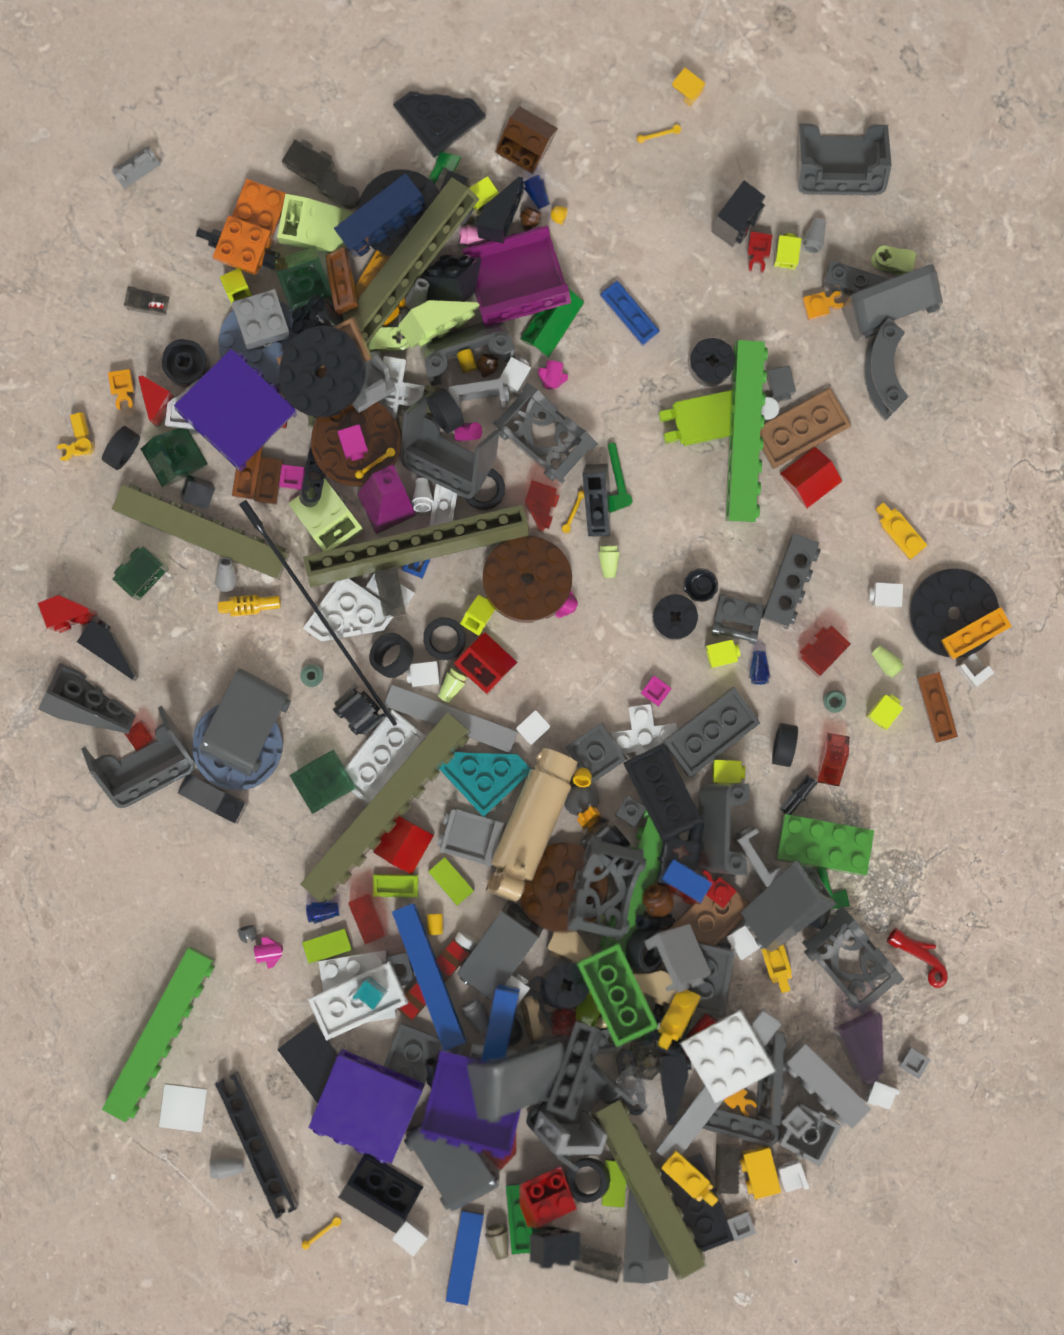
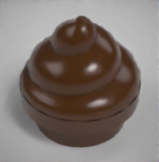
[520,206,542,231]
[477,353,499,378]

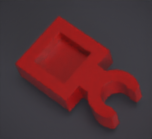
[747,232,773,273]
[702,870,737,908]

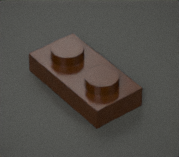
[254,457,284,505]

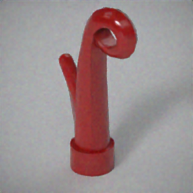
[886,928,948,988]

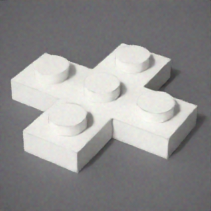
[378,356,425,420]
[611,704,677,756]

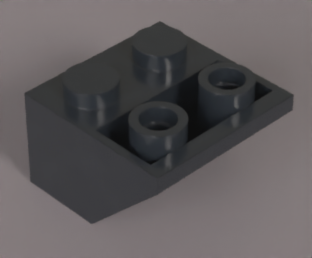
[420,254,481,302]

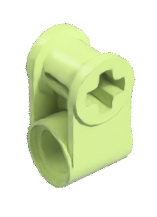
[871,246,917,276]
[368,327,410,352]

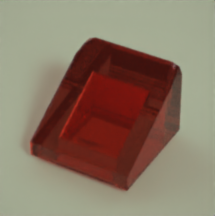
[124,720,155,751]
[552,1010,576,1035]

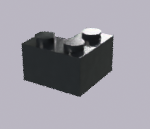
[530,1226,580,1269]

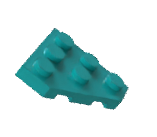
[439,752,531,817]

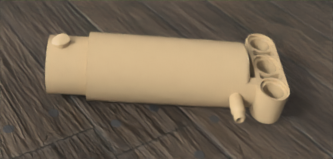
[486,748,578,901]

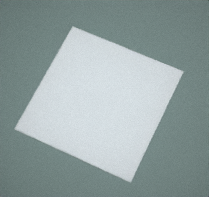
[159,1084,207,1132]

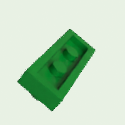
[506,1183,533,1255]

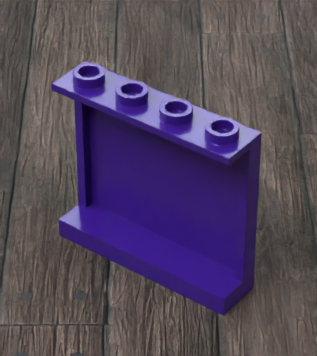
[174,349,297,472]
[308,1049,425,1164]
[420,1051,521,1159]

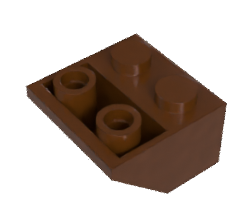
[495,106,558,174]

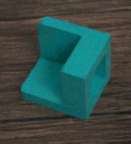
[352,977,388,1010]

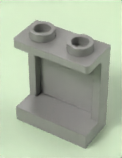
[448,379,509,413]
[437,808,504,867]
[734,826,784,887]
[644,924,711,993]
[534,1111,607,1155]

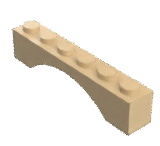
[547,931,676,1006]

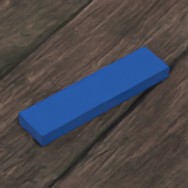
[445,1210,484,1306]

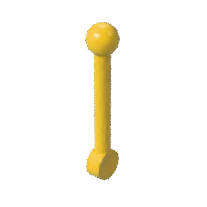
[636,125,681,143]
[355,448,395,479]
[562,490,585,533]
[301,1217,341,1250]

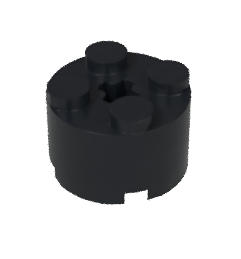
[292,294,343,335]
[688,338,735,387]
[162,339,210,388]
[652,594,698,641]
[333,684,385,735]
[580,816,633,865]
[540,962,590,1010]

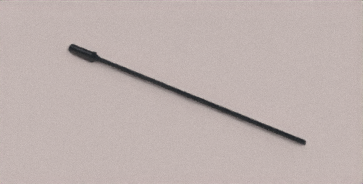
[239,500,397,726]

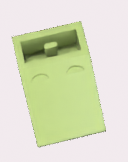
[277,194,353,253]
[398,300,480,348]
[288,478,364,552]

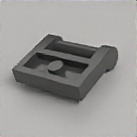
[712,596,764,645]

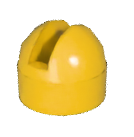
[551,206,568,225]
[573,767,592,787]

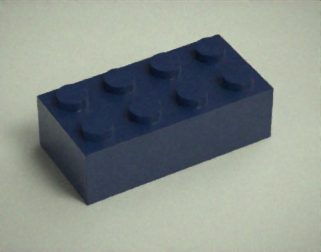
[334,173,426,257]

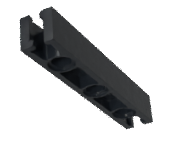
[214,1071,299,1219]

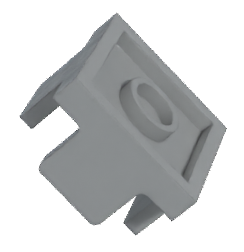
[352,354,396,413]

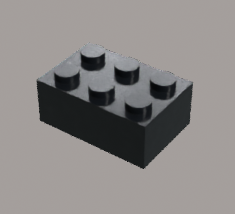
[711,180,766,248]

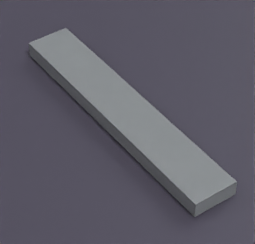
[384,685,518,753]

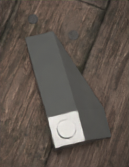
[38,663,136,734]
[622,1188,669,1284]

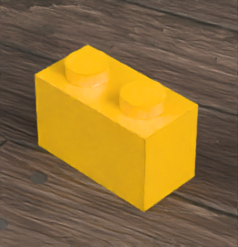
[739,1146,781,1200]

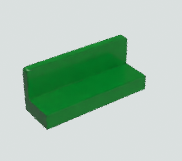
[520,288,584,357]

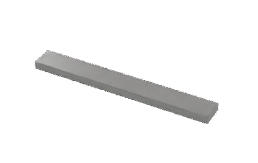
[656,1009,782,1159]

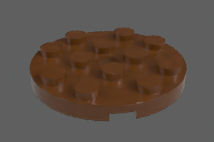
[311,402,401,487]
[482,536,572,623]
[519,843,609,933]

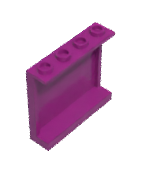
[462,225,571,327]

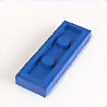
[600,280,660,346]

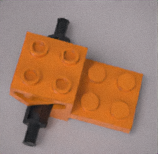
[196,179,293,275]

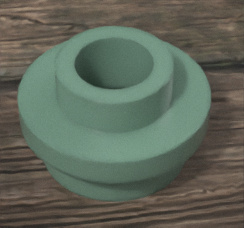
[300,665,323,687]
[823,690,846,713]

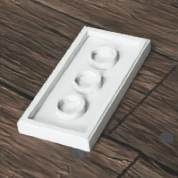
[336,709,427,804]
[308,961,409,1040]

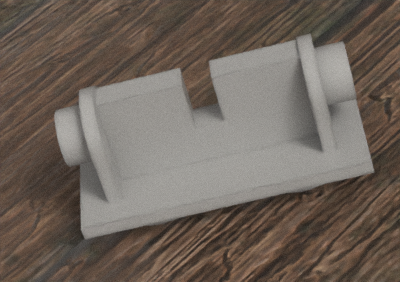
[111,146,161,189]

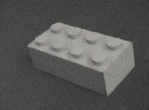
[783,1039,871,1129]

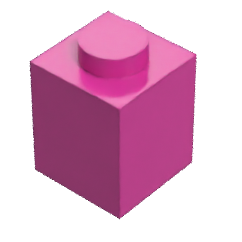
[338,425,368,461]

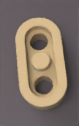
[521,996,544,1042]

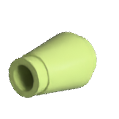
[598,545,620,578]
[871,645,904,678]
[438,668,467,703]

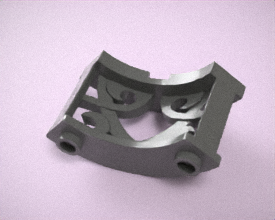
[864,318,908,421]
[493,383,598,483]
[567,836,646,941]
[802,907,904,1014]

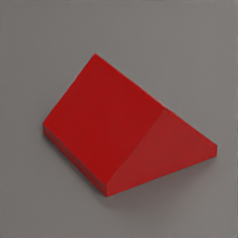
[138,376,174,427]
[780,447,842,509]
[373,816,434,874]

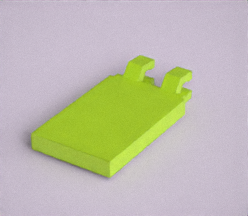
[658,390,732,447]

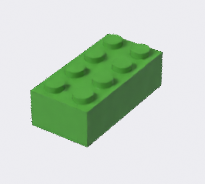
[775,814,875,876]
[577,942,658,1047]

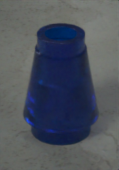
[524,175,550,210]
[749,651,771,685]
[305,902,339,924]

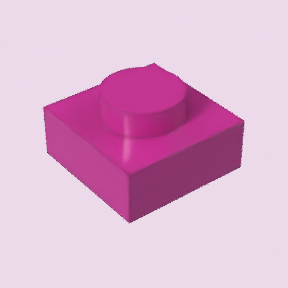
[279,464,305,490]
[640,675,672,707]

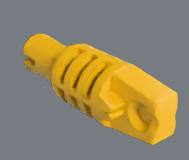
[218,594,281,617]

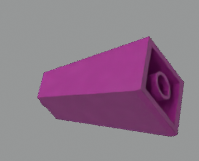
[357,465,416,534]

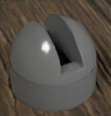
[237,925,257,943]

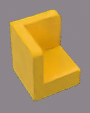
[672,67,706,107]

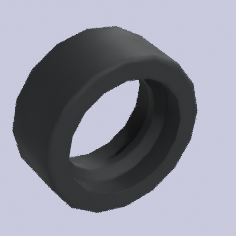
[426,388,464,434]
[102,426,140,470]
[465,468,505,511]
[423,617,466,660]
[369,633,414,678]
[772,723,798,767]
[626,928,663,972]
[565,1157,611,1203]

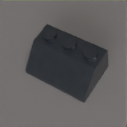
[338,1153,423,1233]

